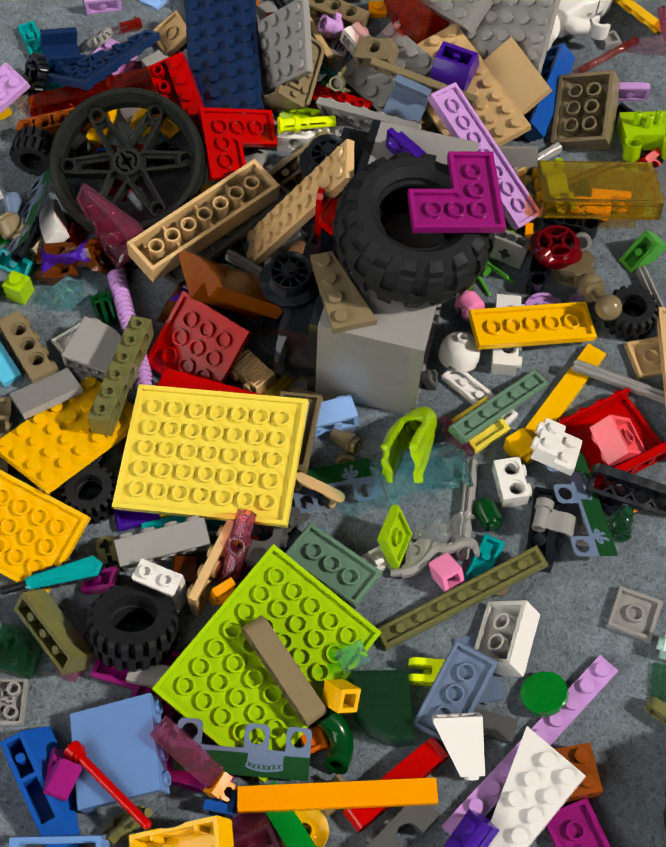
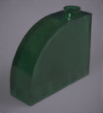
[345,670,415,747]

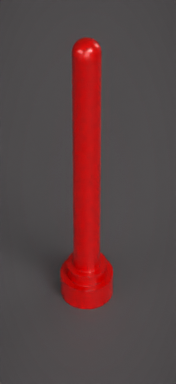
[64,740,152,829]

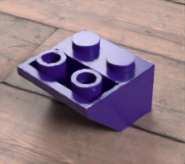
[430,41,479,91]

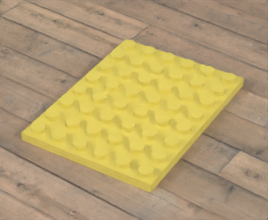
[112,384,309,528]

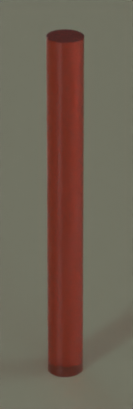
[578,37,639,73]

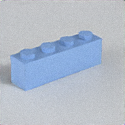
[315,394,359,437]

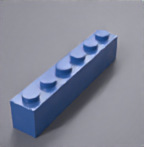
[523,43,575,142]

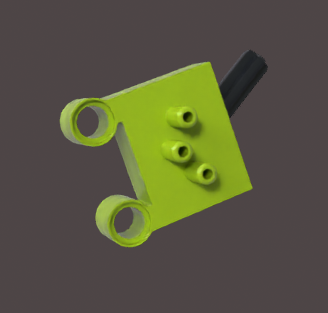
[616,103,666,162]

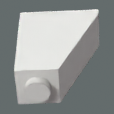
[431,712,485,780]

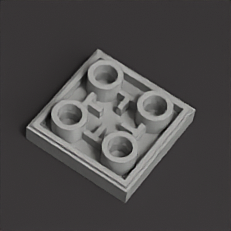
[0,678,29,727]

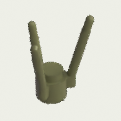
[326,63,357,95]

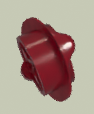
[530,225,582,269]

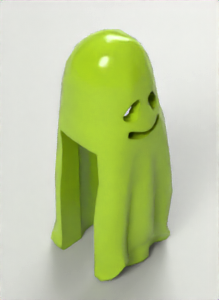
[380,407,437,484]

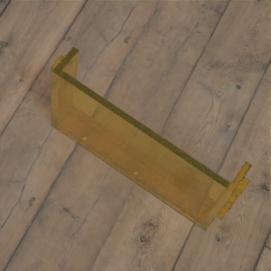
[531,160,664,220]

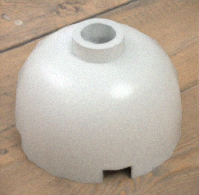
[438,331,481,372]

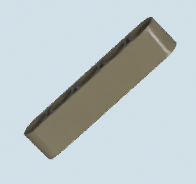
[241,615,327,727]

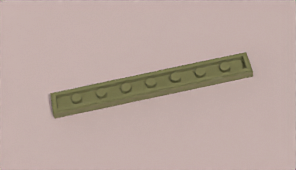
[377,545,548,651]

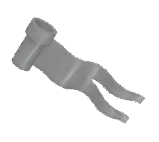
[532,497,614,547]

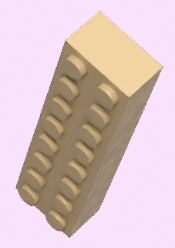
[127,159,280,283]

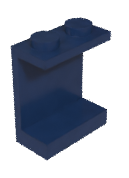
[39,27,86,73]

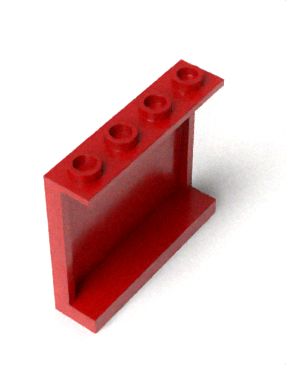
[557,387,666,490]

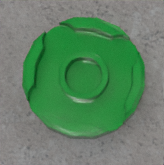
[520,671,569,717]

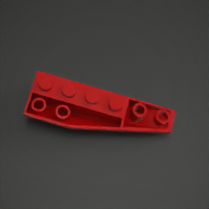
[147,52,205,139]

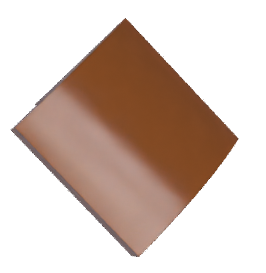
[178,251,283,320]

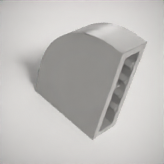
[62,316,122,380]

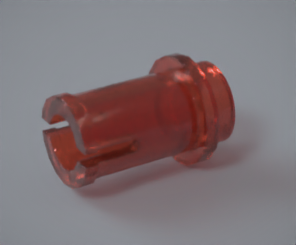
[119,16,143,34]

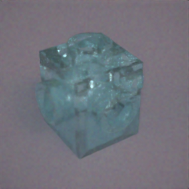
[52,276,85,310]

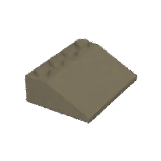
[550,70,620,151]

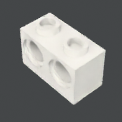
[492,457,532,508]

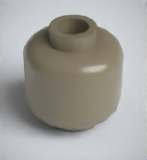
[0,211,24,242]

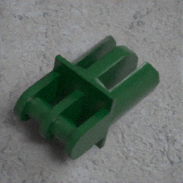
[89,289,118,324]

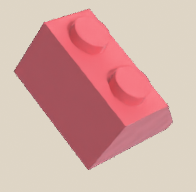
[589,414,646,466]

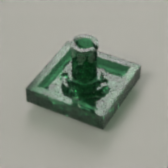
[0,623,43,679]

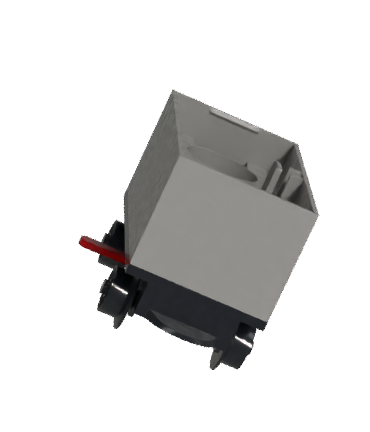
[259,119,479,414]

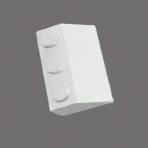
[474,600,540,677]

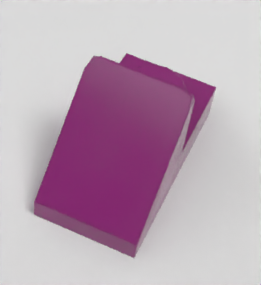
[80,566,120,595]
[43,747,82,802]

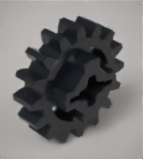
[23,52,49,94]

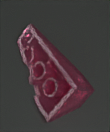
[76,183,145,268]

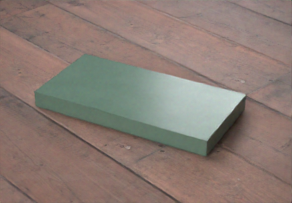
[285,522,383,609]

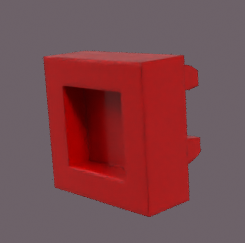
[634,147,661,173]

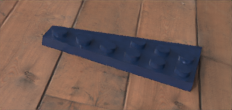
[46,30,161,90]

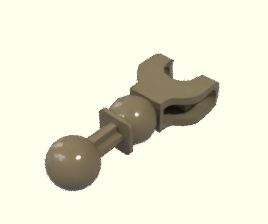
[551,250,622,321]

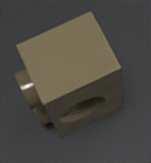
[353,36,399,68]

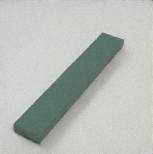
[448,369,549,446]

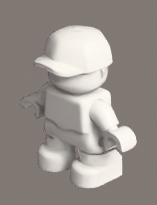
[547,0,613,51]

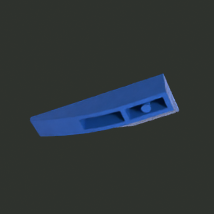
[0,726,82,847]

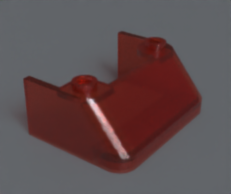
[383,0,449,44]

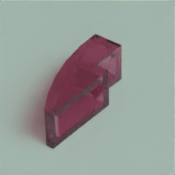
[149,716,225,788]

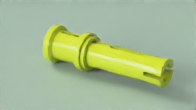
[277,115,336,134]

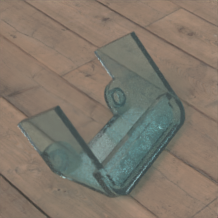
[368,442,473,511]

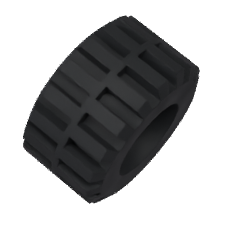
[9,126,55,176]
[603,285,659,341]
[61,464,117,525]

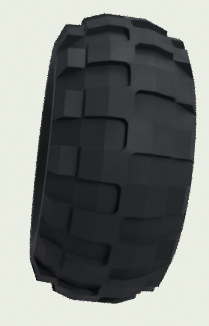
[333,152,495,308]

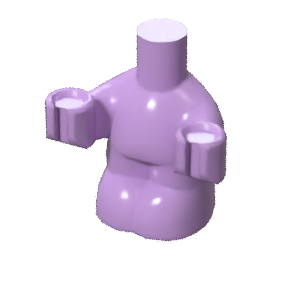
[317,12,344,40]

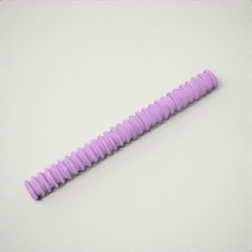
[107,269,155,390]

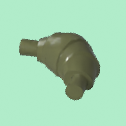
[103,805,152,846]

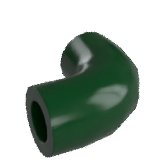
[316,707,354,775]

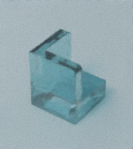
[335,639,370,675]

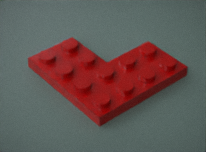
[197,107,278,181]

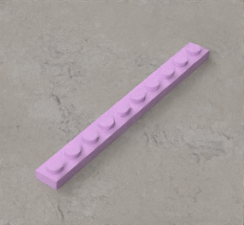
[442,655,618,836]

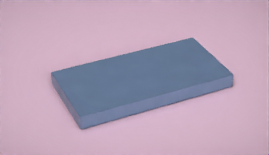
[412,639,499,742]

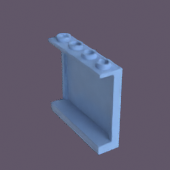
[70,693,171,814]

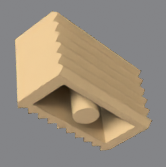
[229,349,276,394]

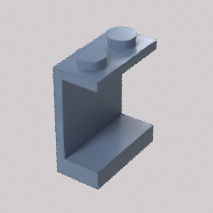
[383,74,432,123]

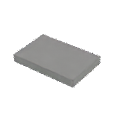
[10,368,83,419]

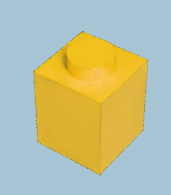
[503,427,534,464]
[321,679,361,713]

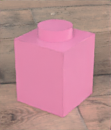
[428,552,465,592]

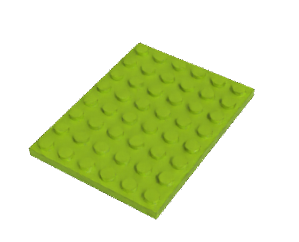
[152,544,382,784]

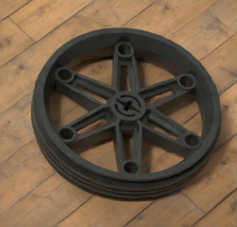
[49,87,206,241]

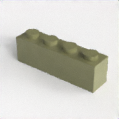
[14,588,94,675]

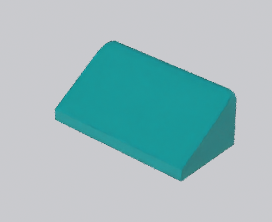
[0,247,38,277]

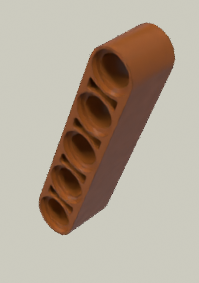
[16,107,111,135]

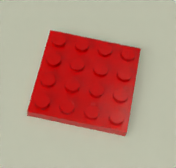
[147,291,252,384]

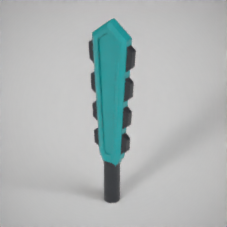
[1,554,104,595]

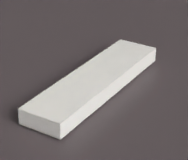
[441,367,518,425]

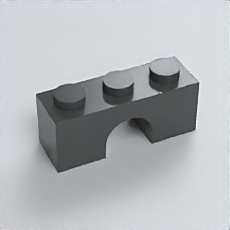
[245,506,295,569]
[366,805,440,847]

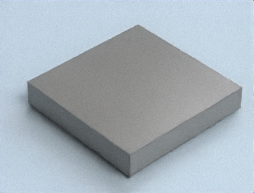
[605,585,664,644]

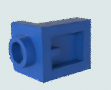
[203,790,238,820]

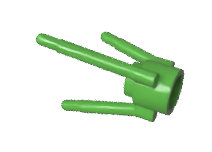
[477,261,516,297]

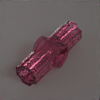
[220,509,257,580]

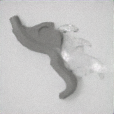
[390,512,480,579]

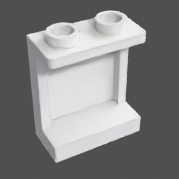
[132,558,188,615]

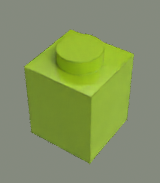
[2,270,35,305]

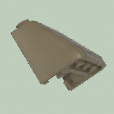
[263,36,325,111]

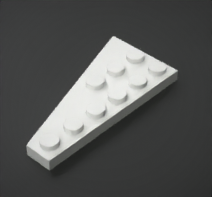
[488,726,586,847]

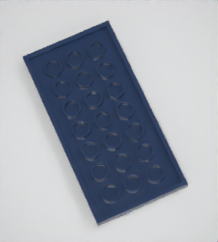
[185,0,264,110]

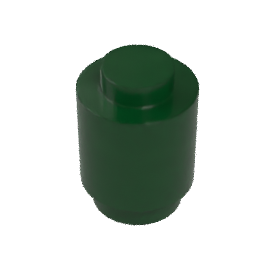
[474,497,503,532]

